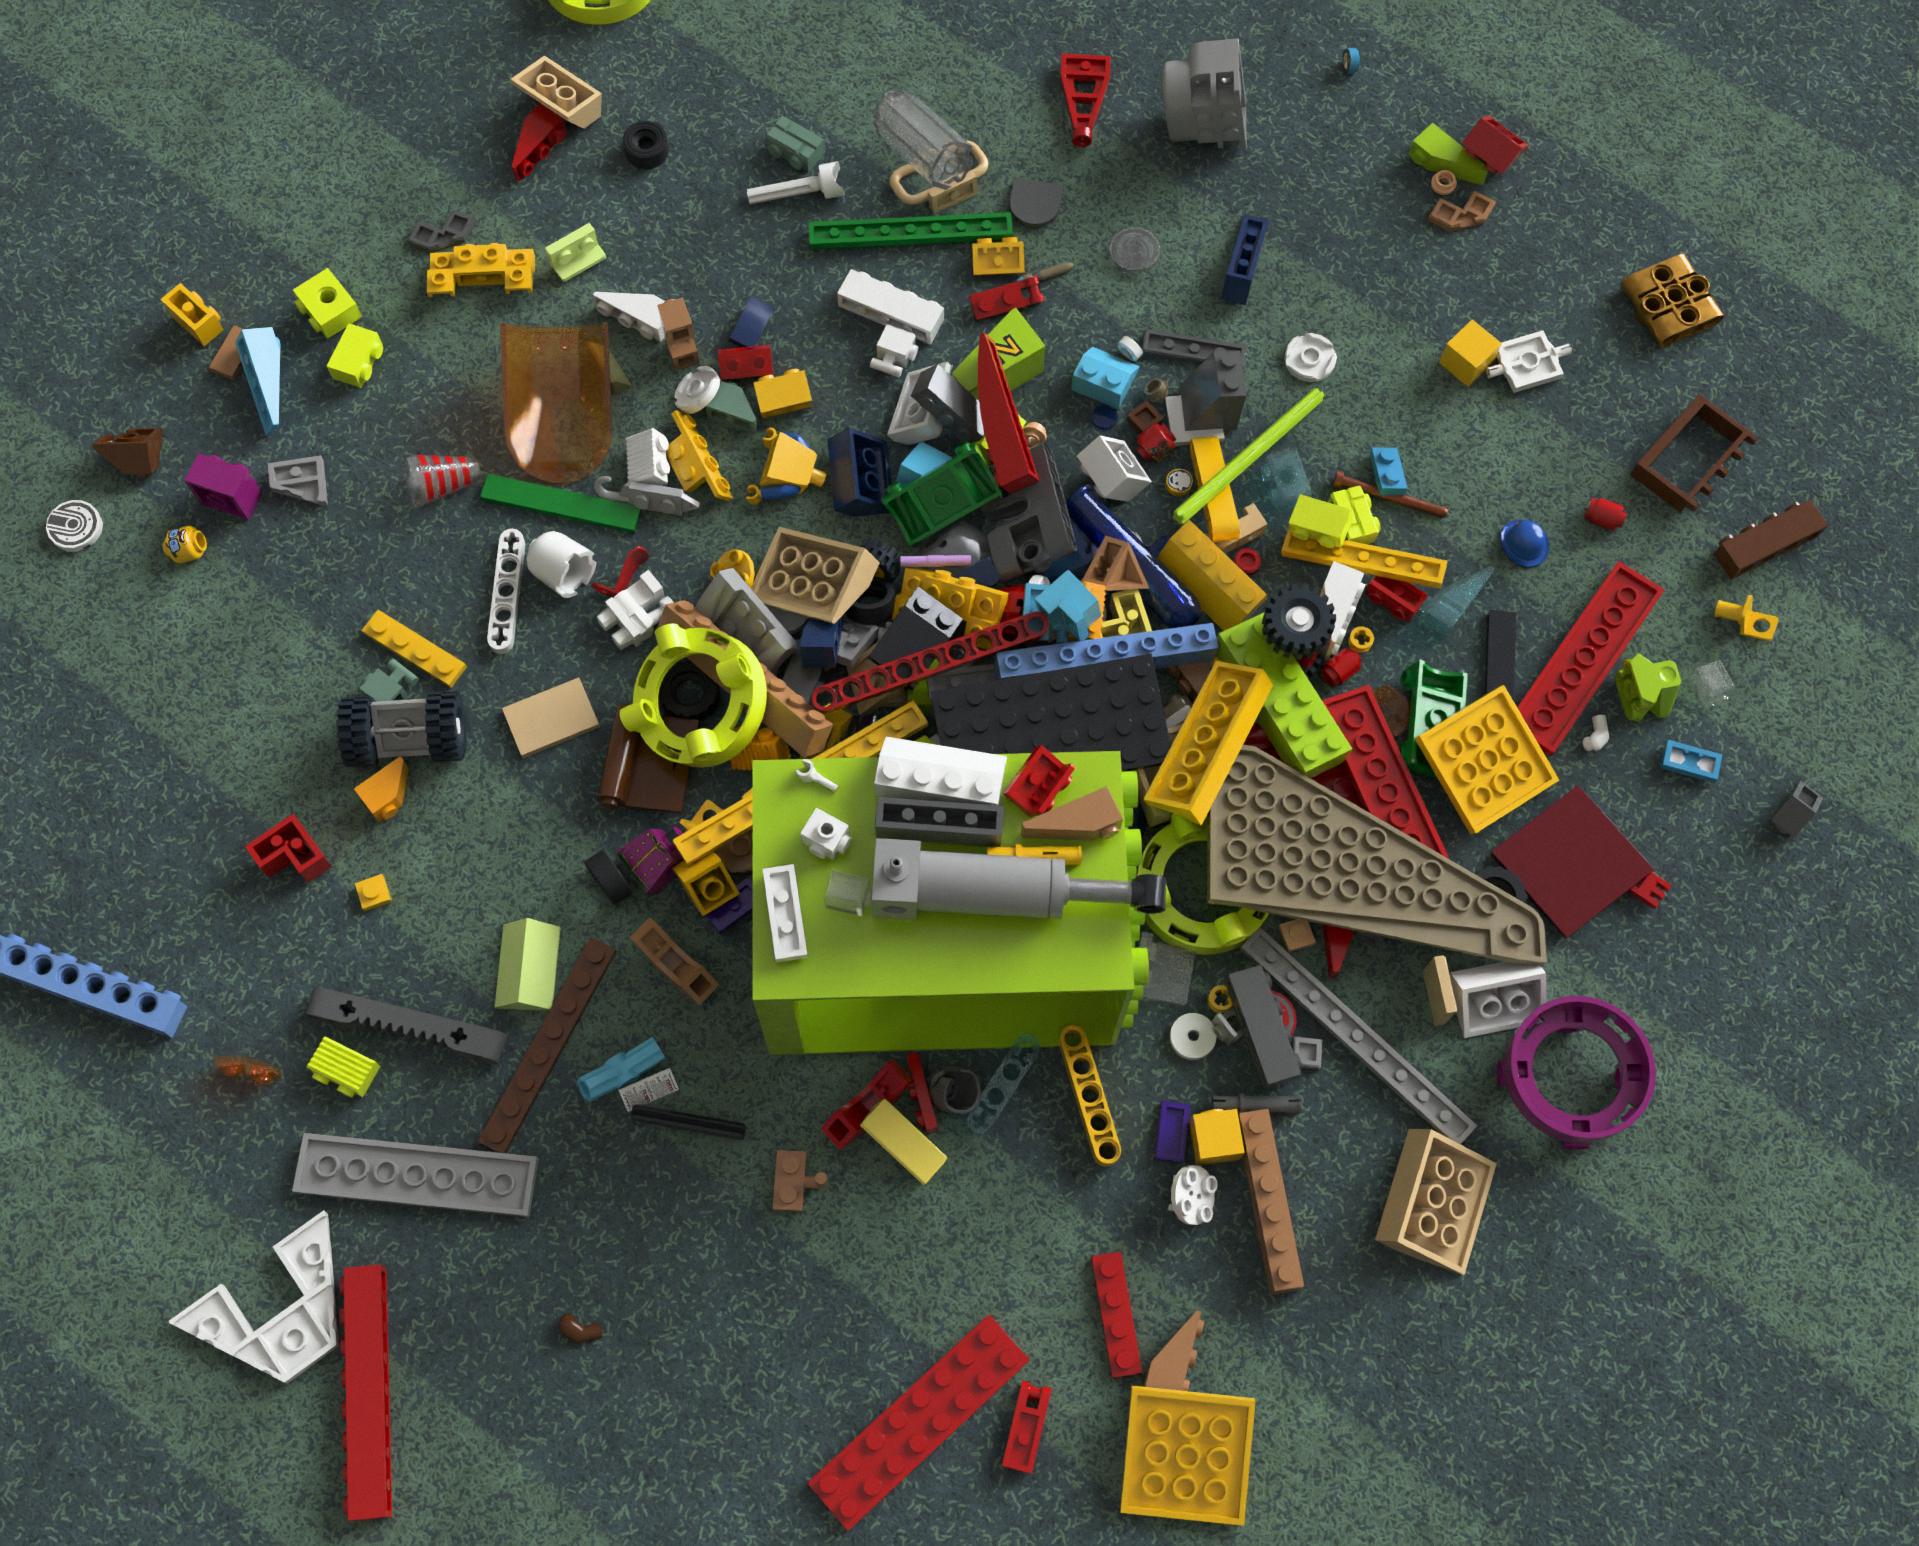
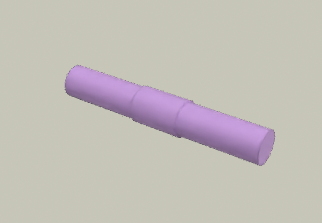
[900,555,971,567]

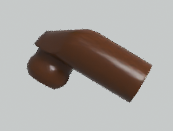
[558,1314,603,1344]

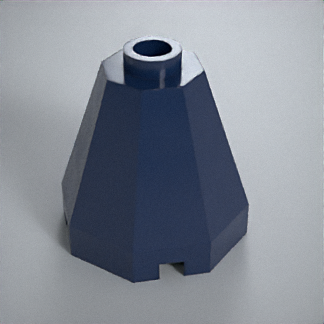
[1032,522,1094,585]

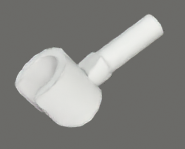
[796,759,838,792]

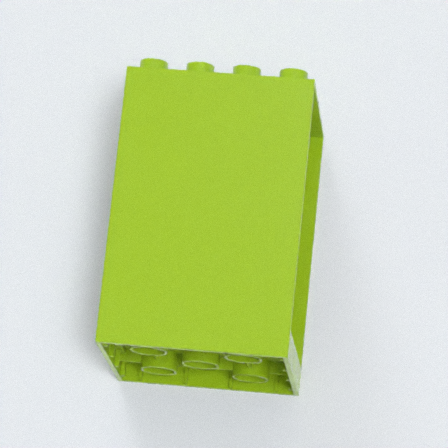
[753,751,1149,1055]

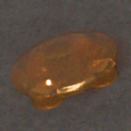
[1372,684,1411,737]

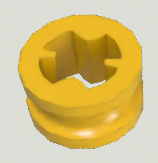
[1348,626,1374,653]
[1208,985,1233,1013]

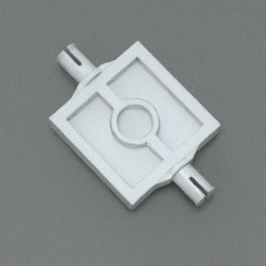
[1486,331,1572,393]

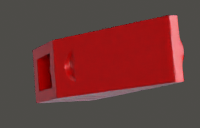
[512,103,567,182]

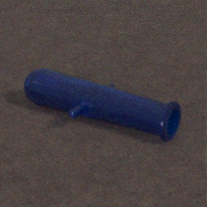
[1066,484,1202,629]

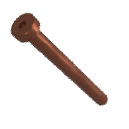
[1332,470,1448,518]

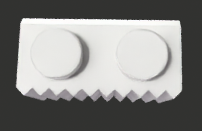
[626,428,670,486]

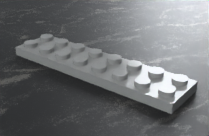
[292,1133,539,1217]

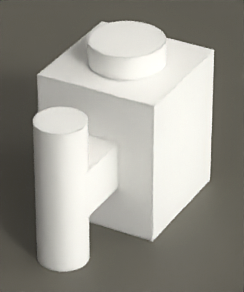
[870,324,918,378]

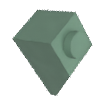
[705,380,758,434]

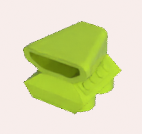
[1615,653,1681,723]

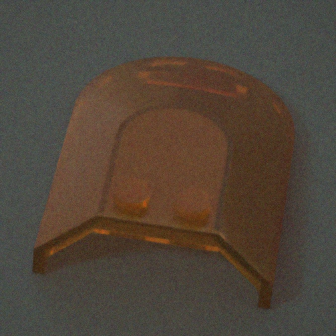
[500,323,612,483]

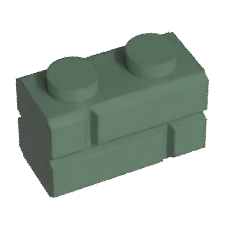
[766,116,825,173]

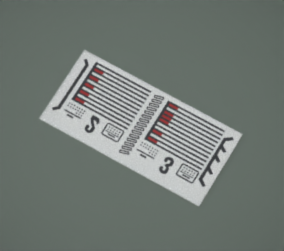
[618,1068,679,1112]

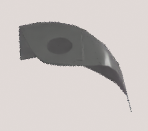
[914,521,994,577]

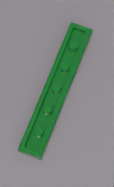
[480,474,642,534]

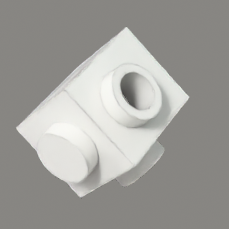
[800,808,852,860]

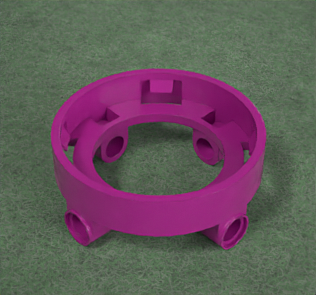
[1496,996,1656,1150]

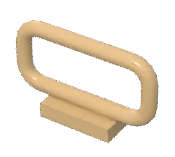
[889,140,989,214]

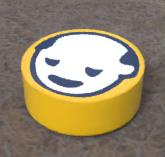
[1165,469,1193,496]

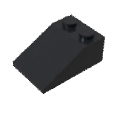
[868,587,963,691]

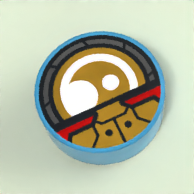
[1342,48,1360,74]

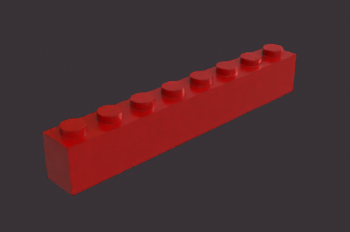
[339,1264,392,1522]

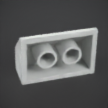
[1450,962,1547,1038]

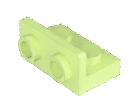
[545,223,606,282]

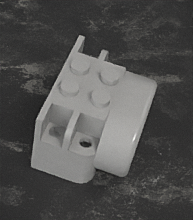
[1163,38,1247,152]

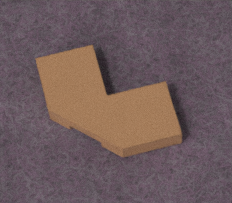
[1427,191,1496,232]

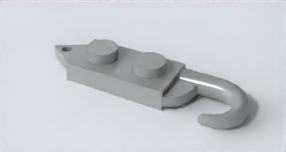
[594,476,700,516]

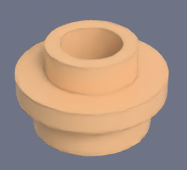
[1431,170,1457,195]
[1023,422,1047,446]

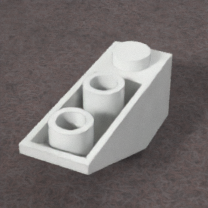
[593,292,665,342]

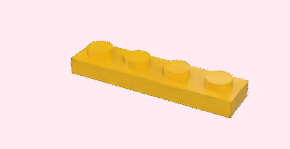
[361,610,467,688]

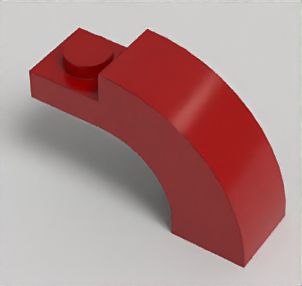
[821,1059,913,1150]

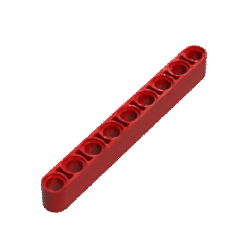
[812,611,1049,714]

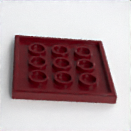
[1491,785,1654,939]

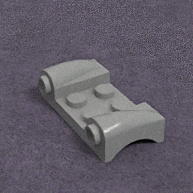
[694,568,797,677]

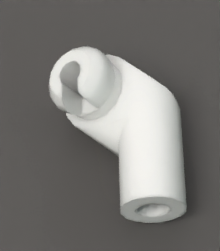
[1583,715,1609,751]

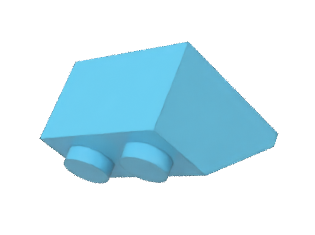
[1071,347,1140,410]

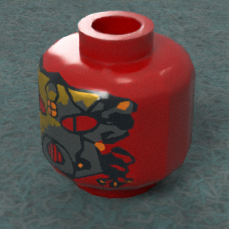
[1136,423,1177,462]

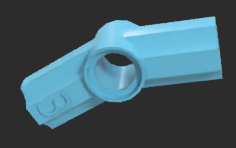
[577,1037,666,1102]

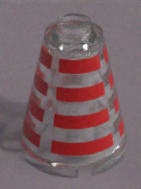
[403,454,480,508]

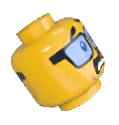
[163,525,207,564]

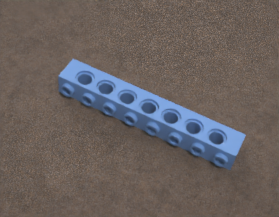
[993,623,1219,680]
[0,933,188,1038]

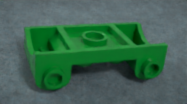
[882,441,1003,546]
[1398,660,1468,779]

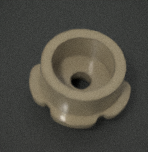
[1144,378,1168,403]

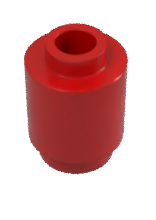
[1584,498,1627,531]
[1320,648,1362,687]

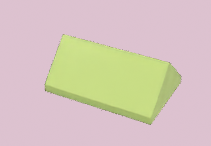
[494,918,561,1011]

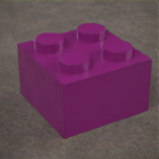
[184,453,262,520]

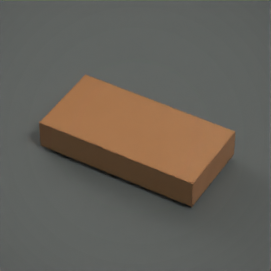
[209,326,243,381]

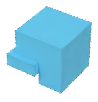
[896,441,952,484]
[1035,570,1101,641]

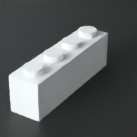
[837,269,944,345]

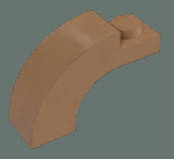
[629,918,719,1005]

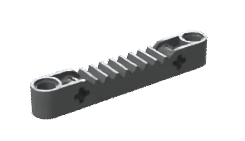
[305,987,507,1064]

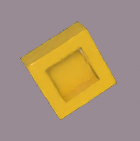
[355,874,392,911]

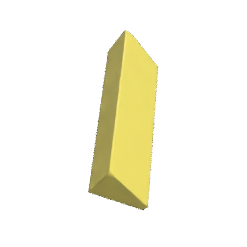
[860,1099,947,1185]

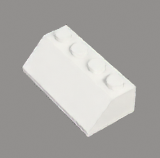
[874,737,1007,806]

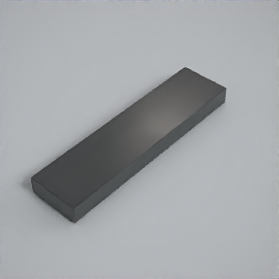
[1142,329,1247,369]

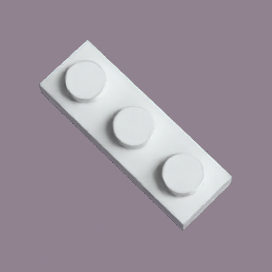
[763,864,808,963]

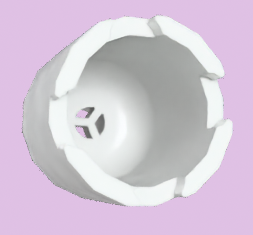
[527,531,596,598]

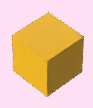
[1439,320,1502,387]
[672,851,740,916]
[1189,1109,1245,1166]

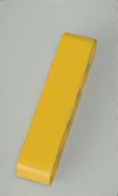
[1190,436,1240,542]
[1059,1025,1121,1167]

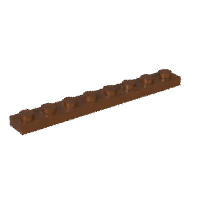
[477,937,617,1153]

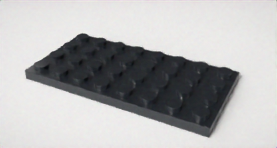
[931,654,1171,772]

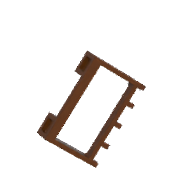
[1630,394,1758,513]

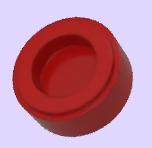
[1233,548,1261,576]

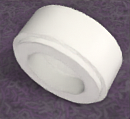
[1117,336,1143,361]

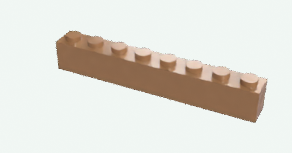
[657,600,833,757]

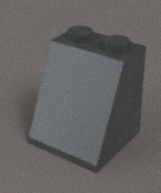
[1179,350,1247,431]

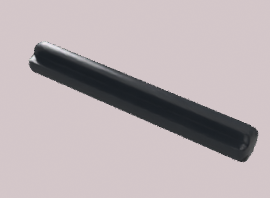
[631,1104,746,1140]

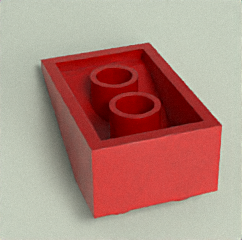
[1462,116,1529,174]

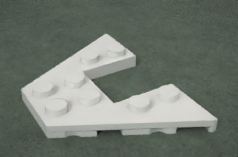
[169,1210,339,1384]

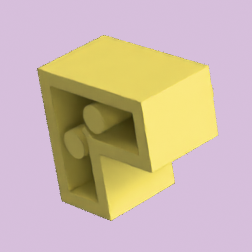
[1100,589,1152,638]

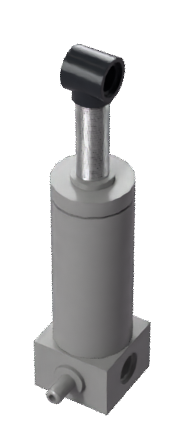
[872,838,1166,920]

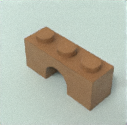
[657,297,700,371]

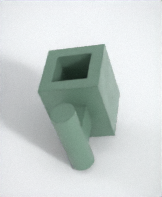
[359,659,419,702]

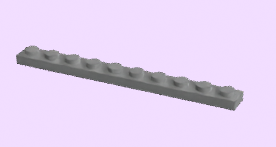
[1240,927,1477,1144]

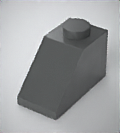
[1771,781,1823,837]

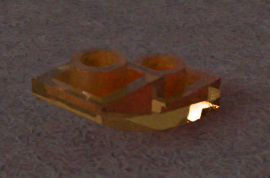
[215,1055,282,1085]

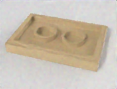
[502,678,600,758]

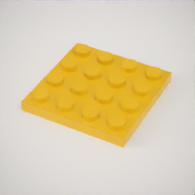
[1415,685,1559,835]
[1120,1386,1256,1526]

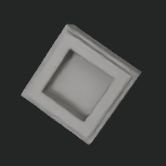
[1292,1037,1322,1070]

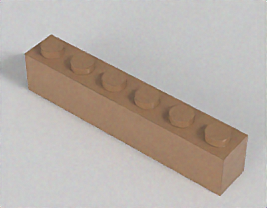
[1238,1109,1304,1295]

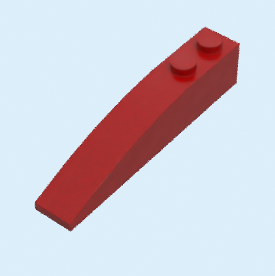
[978,332,1039,494]

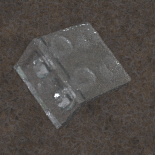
[1138,932,1196,1006]

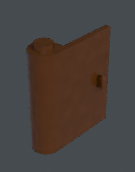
[597,704,700,814]

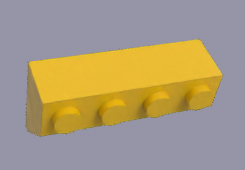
[1153,520,1268,631]

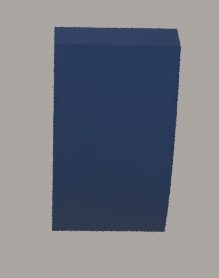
[728,296,774,347]

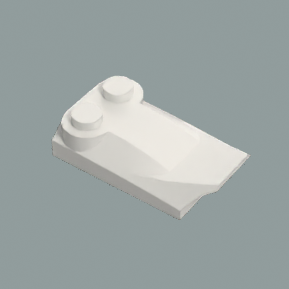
[887,362,953,445]

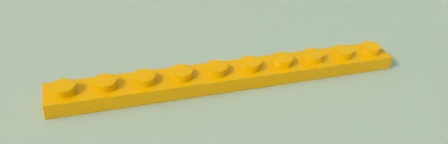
[673,700,928,866]

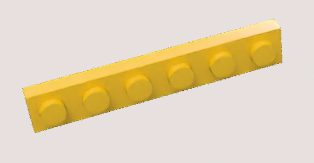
[1282,528,1447,589]

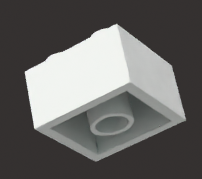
[1077,435,1152,502]

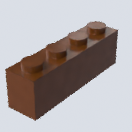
[1714,499,1828,580]

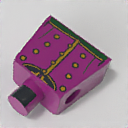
[615,827,684,894]

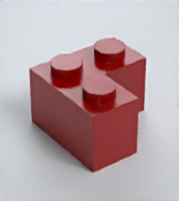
[245,814,332,883]

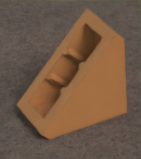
[1082,536,1149,591]

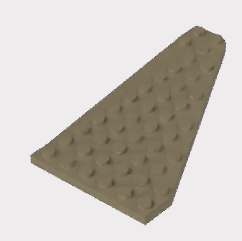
[1207,745,1547,966]

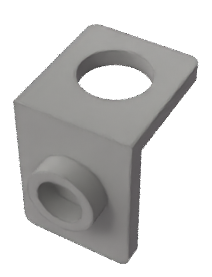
[1212,1007,1243,1046]

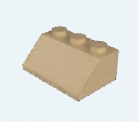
[510,56,602,128]

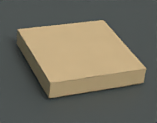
[1423,955,1457,1026]

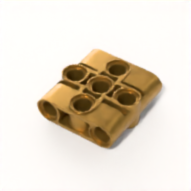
[1620,254,1724,348]

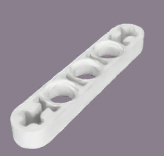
[487,528,525,654]

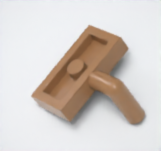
[773,1150,828,1212]

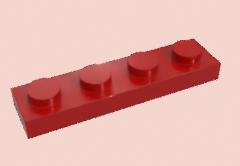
[1091,1252,1142,1378]

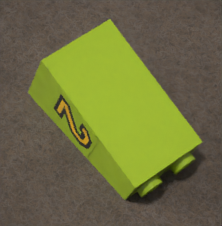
[952,308,1046,400]

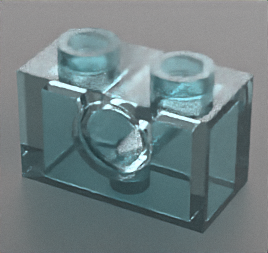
[1261,448,1313,513]

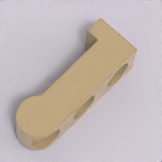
[1205,503,1268,554]

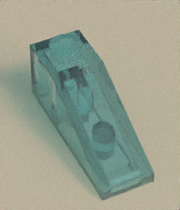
[1419,566,1495,638]

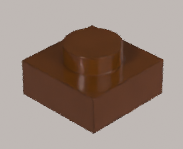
[1126,400,1164,434]

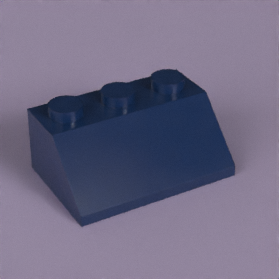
[827,427,892,517]

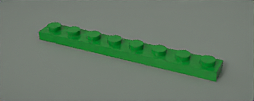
[808,212,1013,250]

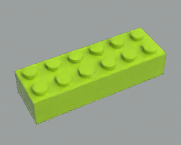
[1216,612,1352,778]

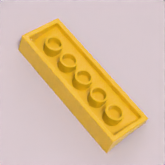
[1143,661,1273,826]

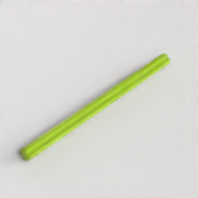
[1173,388,1324,524]

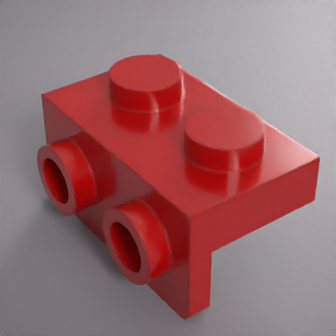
[1364,576,1429,623]
[1002,745,1076,817]

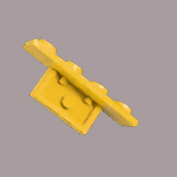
[666,410,733,502]

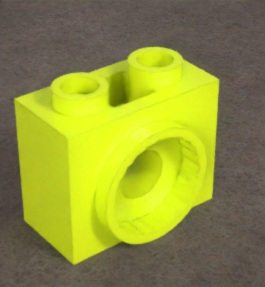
[293,268,362,339]

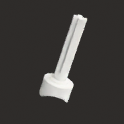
[747,161,845,204]

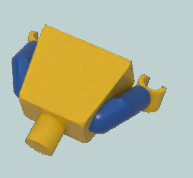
[746,428,826,505]

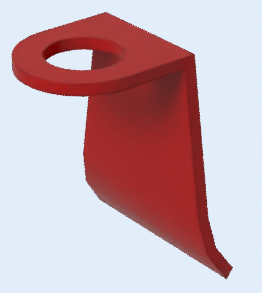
[590,546,649,598]

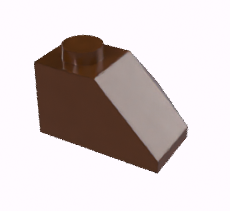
[93,427,163,478]

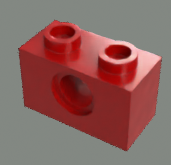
[718,344,773,380]

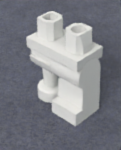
[597,570,674,650]

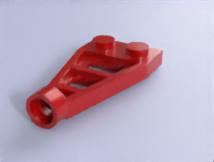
[1060,54,1111,147]

